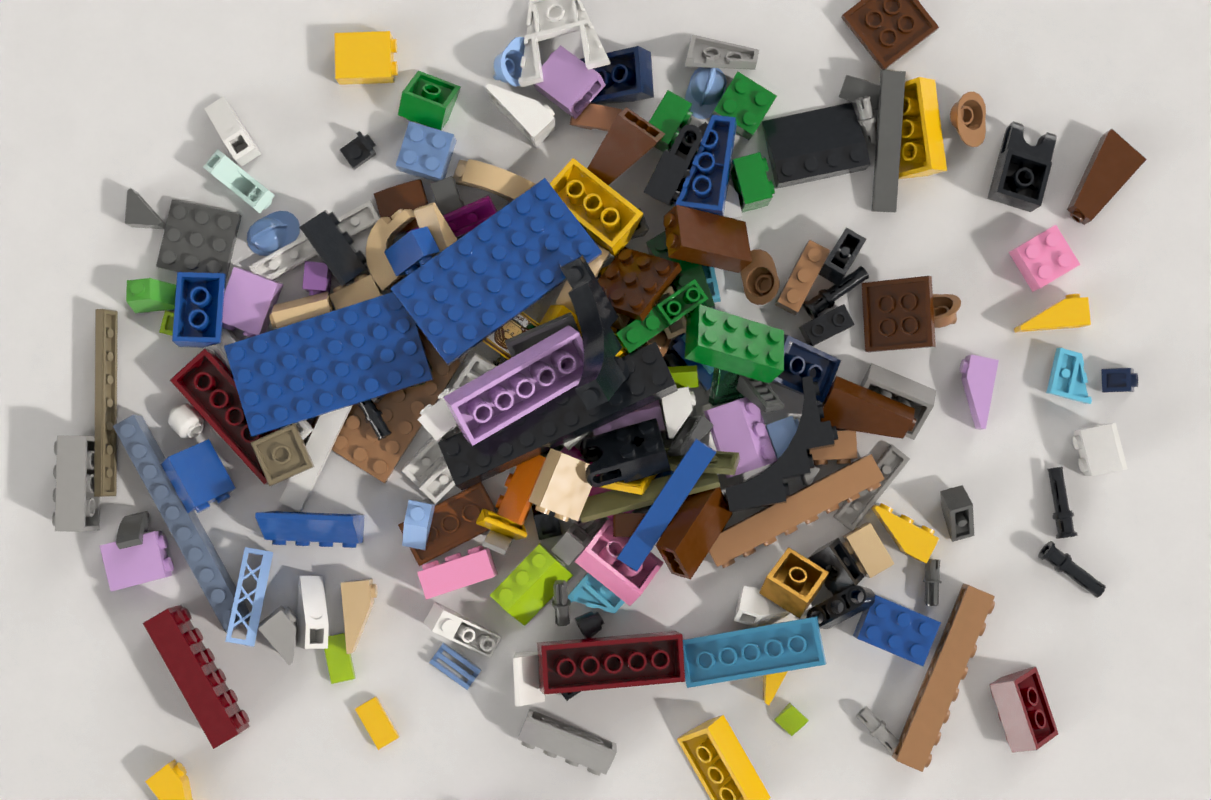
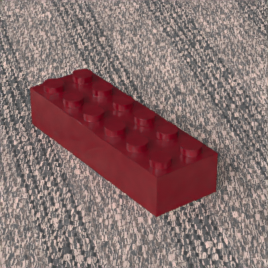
[170,348,280,485]
[143,605,250,749]
[537,631,685,695]

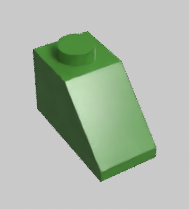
[126,278,176,313]

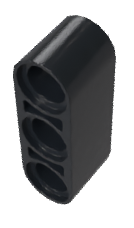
[806,585,875,629]

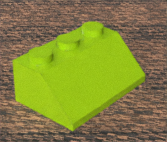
[490,543,574,626]

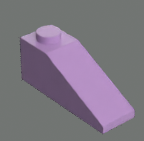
[960,355,999,430]

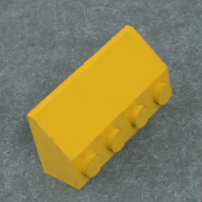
[899,77,947,179]
[550,158,644,257]
[677,715,771,800]

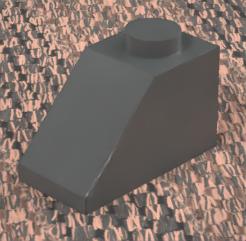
[940,485,974,542]

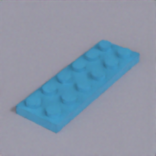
[683,616,827,688]

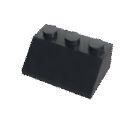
[299,210,367,286]

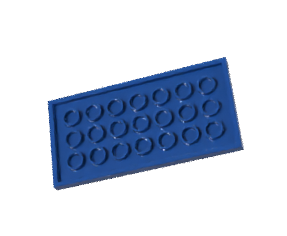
[391,178,602,366]
[224,292,434,437]

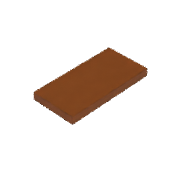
[398,482,497,566]

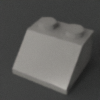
[258,605,297,665]

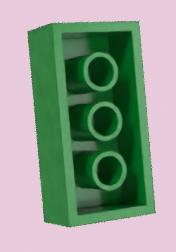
[685,304,784,384]

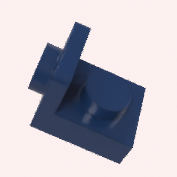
[1101,368,1138,393]

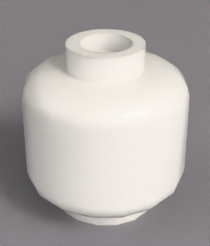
[168,404,204,438]

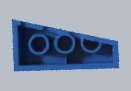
[675,115,737,216]

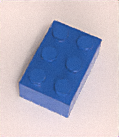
[853,595,941,666]

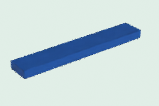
[617,438,716,571]

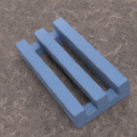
[429,643,481,690]

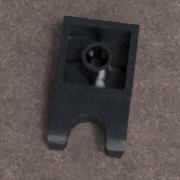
[987,121,1057,212]
[644,125,703,206]
[580,418,671,487]

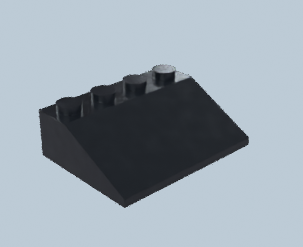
[762,102,870,189]

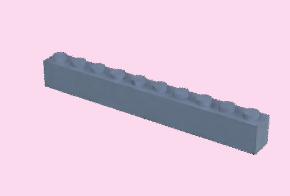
[113,414,250,633]

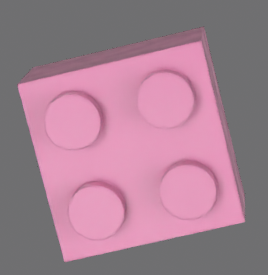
[1009,225,1080,292]

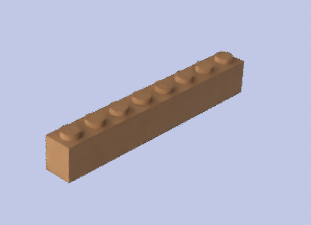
[709,454,884,568]
[892,583,995,772]

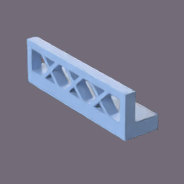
[225,547,273,647]

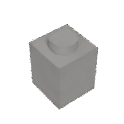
[551,523,592,566]

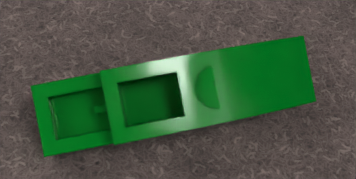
[615,279,708,354]

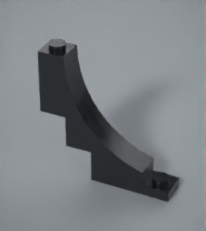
[560,255,626,410]

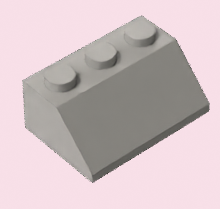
[860,363,936,440]

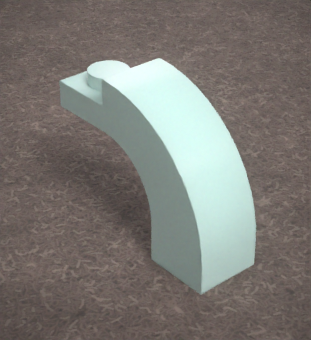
[203,149,275,213]

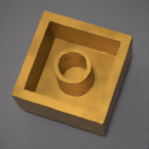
[759,547,829,619]

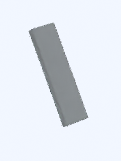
[833,444,910,531]

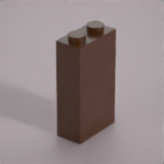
[663,205,752,273]
[655,487,733,580]

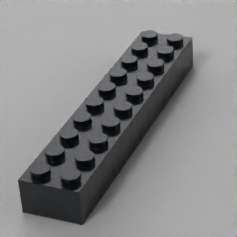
[438,342,678,491]

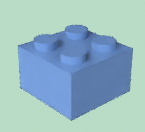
[396,121,457,182]

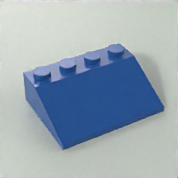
[255,511,364,548]

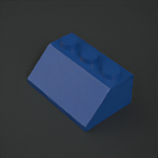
[172,272,226,348]

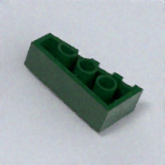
[646,231,715,315]

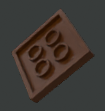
[841,0,939,70]
[598,247,682,321]
[861,276,936,353]

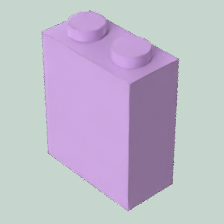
[533,45,606,119]
[222,267,283,337]
[100,531,174,591]

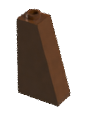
[587,107,665,185]
[1067,129,1147,225]
[820,376,917,439]

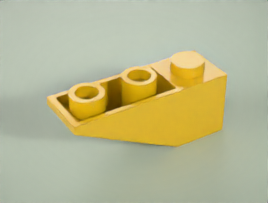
[871,503,939,564]

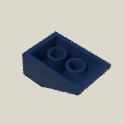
[580,46,654,104]
[771,334,841,403]

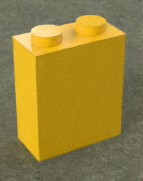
[334,31,398,85]

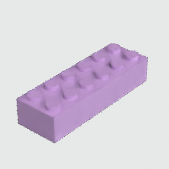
[443,325,584,446]

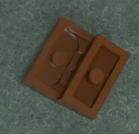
[374,179,428,235]

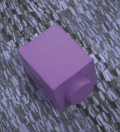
[302,261,332,296]

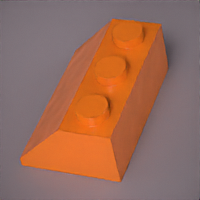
[495,455,546,525]

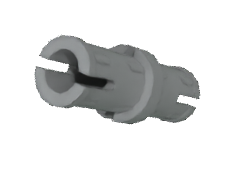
[855,96,877,145]
[856,706,900,751]

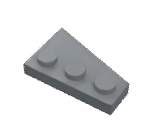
[685,35,759,70]

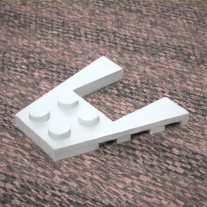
[519,0,610,87]

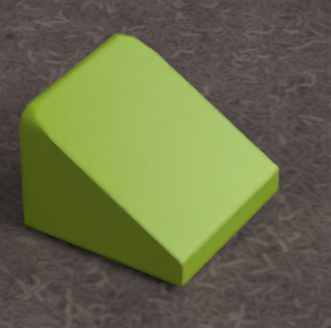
[774,703,809,736]

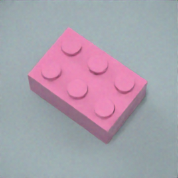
[574,519,664,606]
[417,545,498,599]

